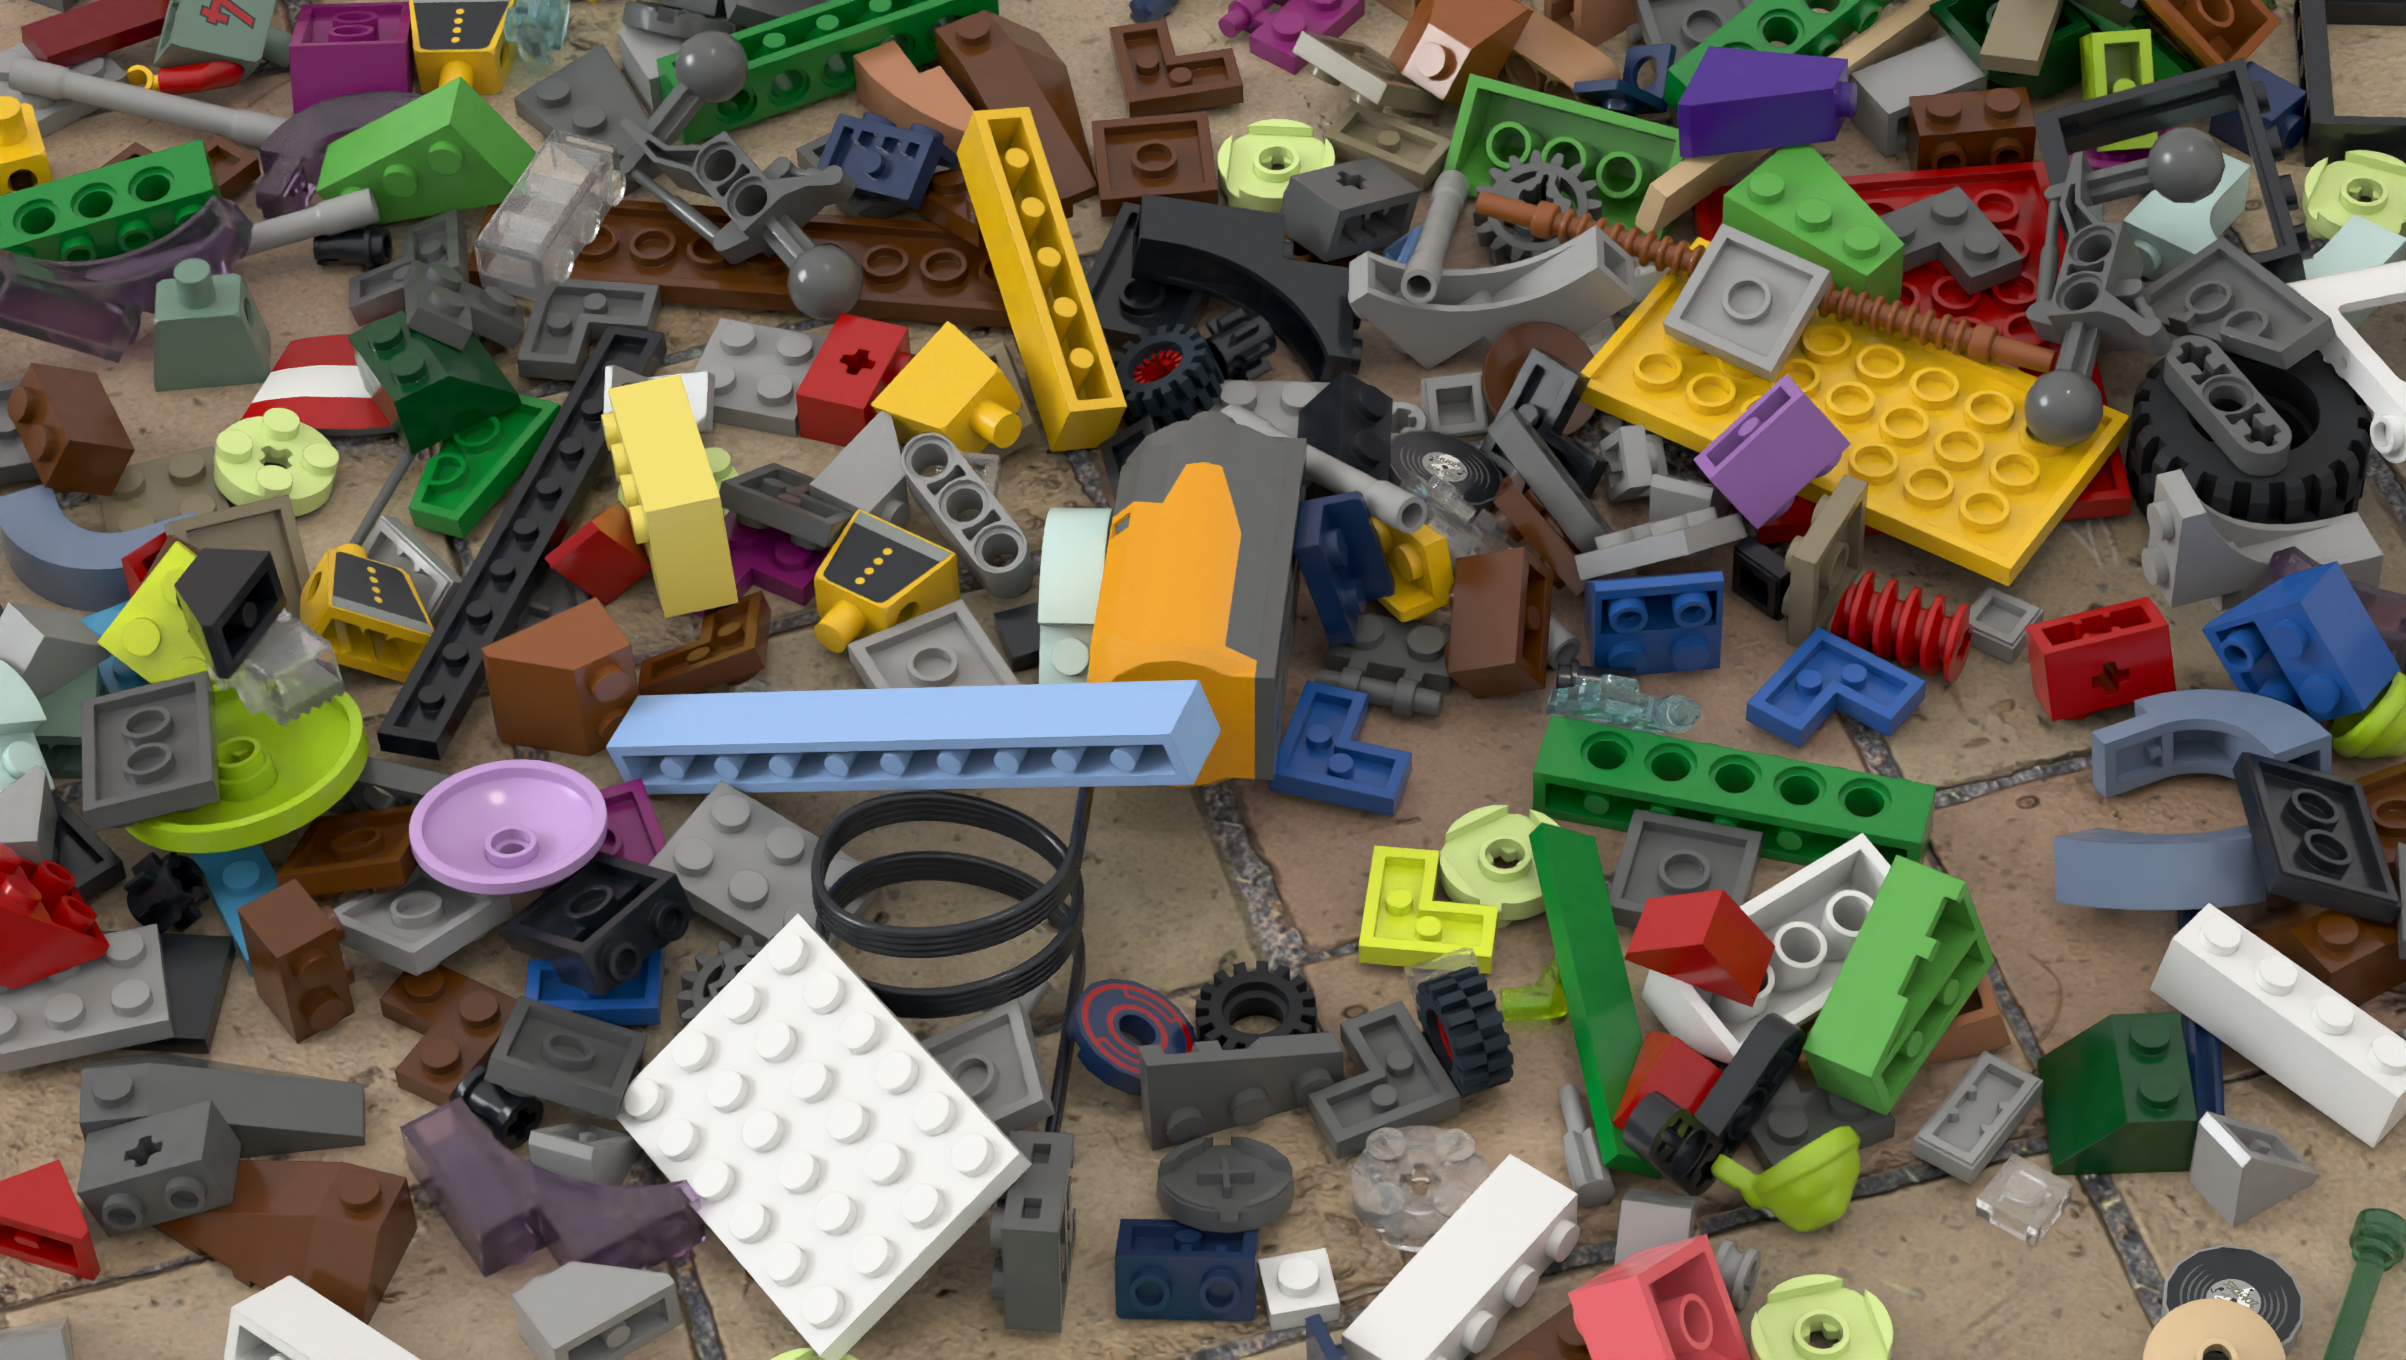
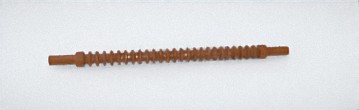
[1475,190,2057,373]

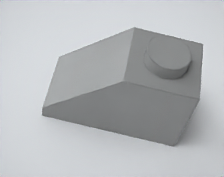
[809,410,911,529]
[511,1261,682,1360]

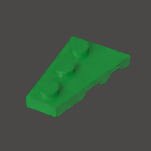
[408,394,561,539]

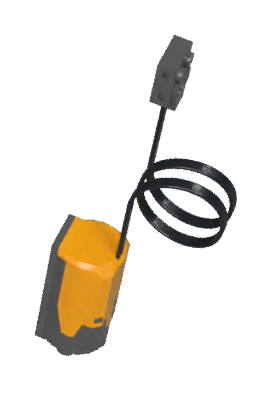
[811,411,1307,1332]

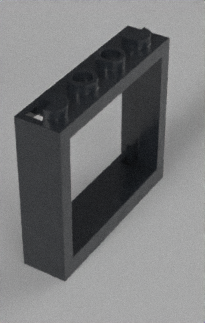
[2293,0,2406,167]
[2032,57,2314,288]

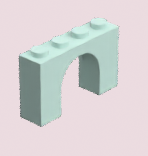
[2123,152,2406,350]

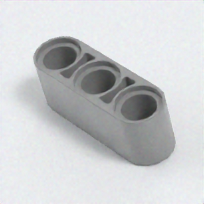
[901,432,1034,599]

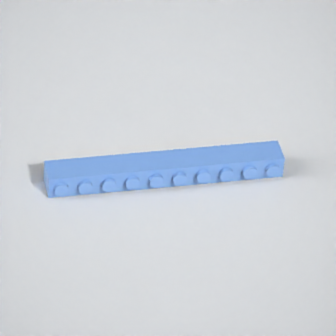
[606,680,1221,795]

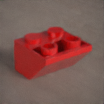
[0,843,110,990]

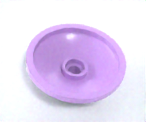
[409,759,608,897]

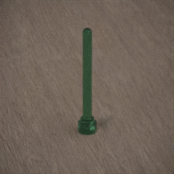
[2323,1208,2406,1360]

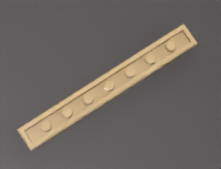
[1635,0,1940,234]

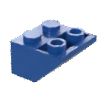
[2202,561,2401,723]
[1584,569,1724,675]

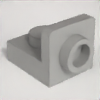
[1599,424,1668,502]

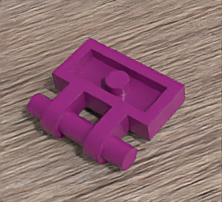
[1218,0,1365,75]

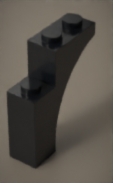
[1131,194,1363,382]

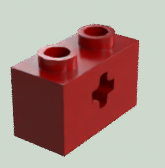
[796,313,916,447]
[2025,596,2176,722]

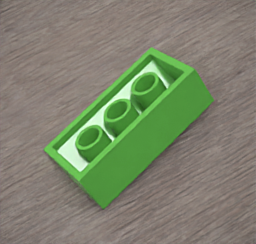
[1443,73,1687,241]

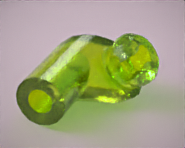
[1500,956,1568,1021]

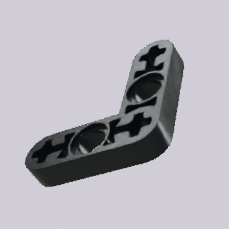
[1622,1013,1806,1196]

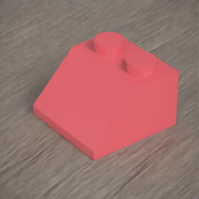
[1568,1234,1752,1360]

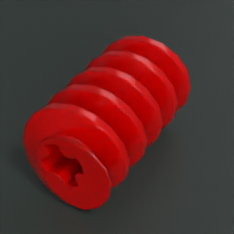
[1830,570,1973,683]

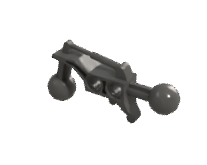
[618,30,864,320]
[2024,127,2225,448]

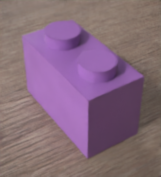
[1693,374,1851,530]

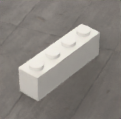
[2150,903,2406,1148]
[1341,1154,1580,1360]
[224,1275,421,1360]

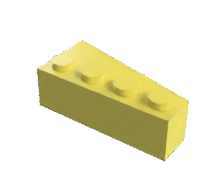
[601,374,739,618]

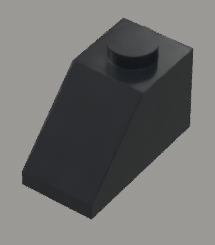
[174,548,288,679]

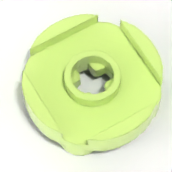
[1218,119,1335,214]
[2302,150,2406,240]
[213,408,339,516]
[1440,805,1560,929]
[1750,1274,1893,1360]

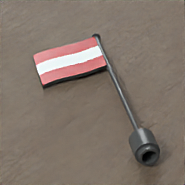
[240,332,492,677]

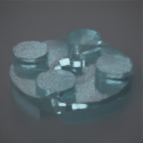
[504,0,570,64]

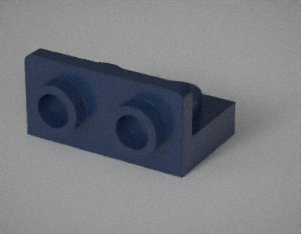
[816,112,958,209]
[1294,491,1395,646]
[1115,1219,1259,1321]

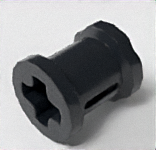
[452,1063,544,1150]

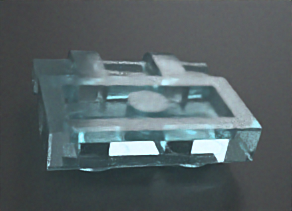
[1546,675,1701,735]

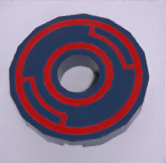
[1066,979,1197,1096]

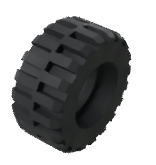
[2125,349,2372,524]

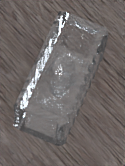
[205,608,346,727]

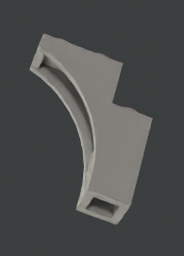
[1348,225,1636,370]
[2141,469,2384,613]

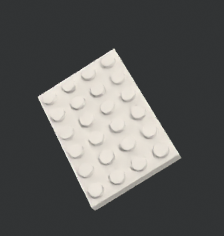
[616,913,1032,1360]

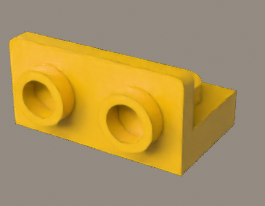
[1371,516,1455,622]

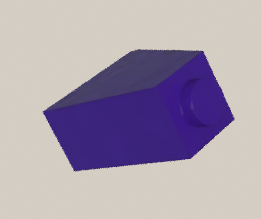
[1678,46,1857,158]

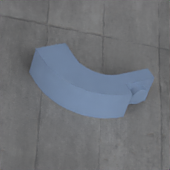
[0,484,197,612]
[2091,689,2332,798]
[2054,825,2269,910]

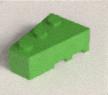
[316,76,536,229]
[1723,144,1905,305]
[1803,855,1995,1116]

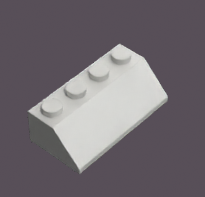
[1641,833,1891,1064]

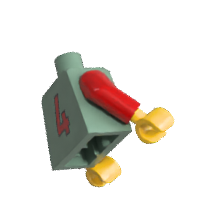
[126,0,292,95]

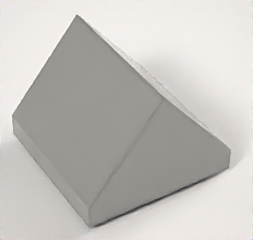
[1420,371,1489,436]

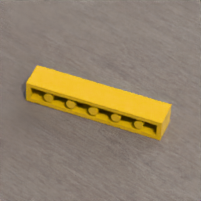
[956,107,1127,452]

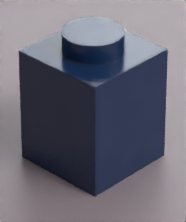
[2209,61,2307,157]

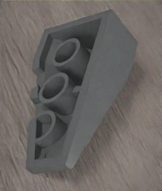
[79,1053,365,1158]

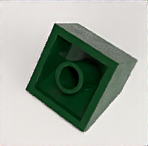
[1929,0,2091,99]
[347,310,521,455]
[2036,1012,2198,1176]

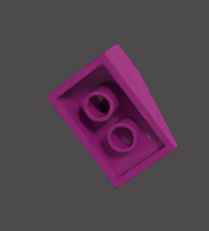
[289,2,414,121]

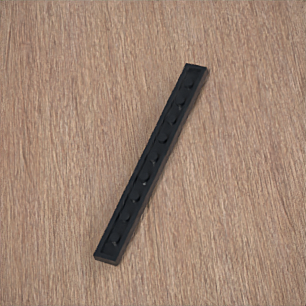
[377,325,667,761]

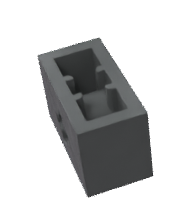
[1280,156,1421,262]
[77,1099,241,1237]

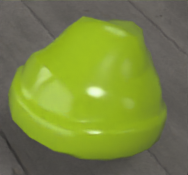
[2329,671,2406,759]
[1711,1126,1861,1233]

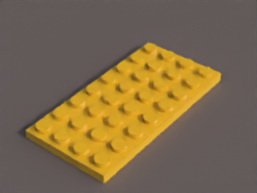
[1579,237,2130,587]

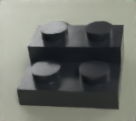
[501,851,696,995]

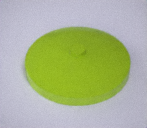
[125,674,369,853]

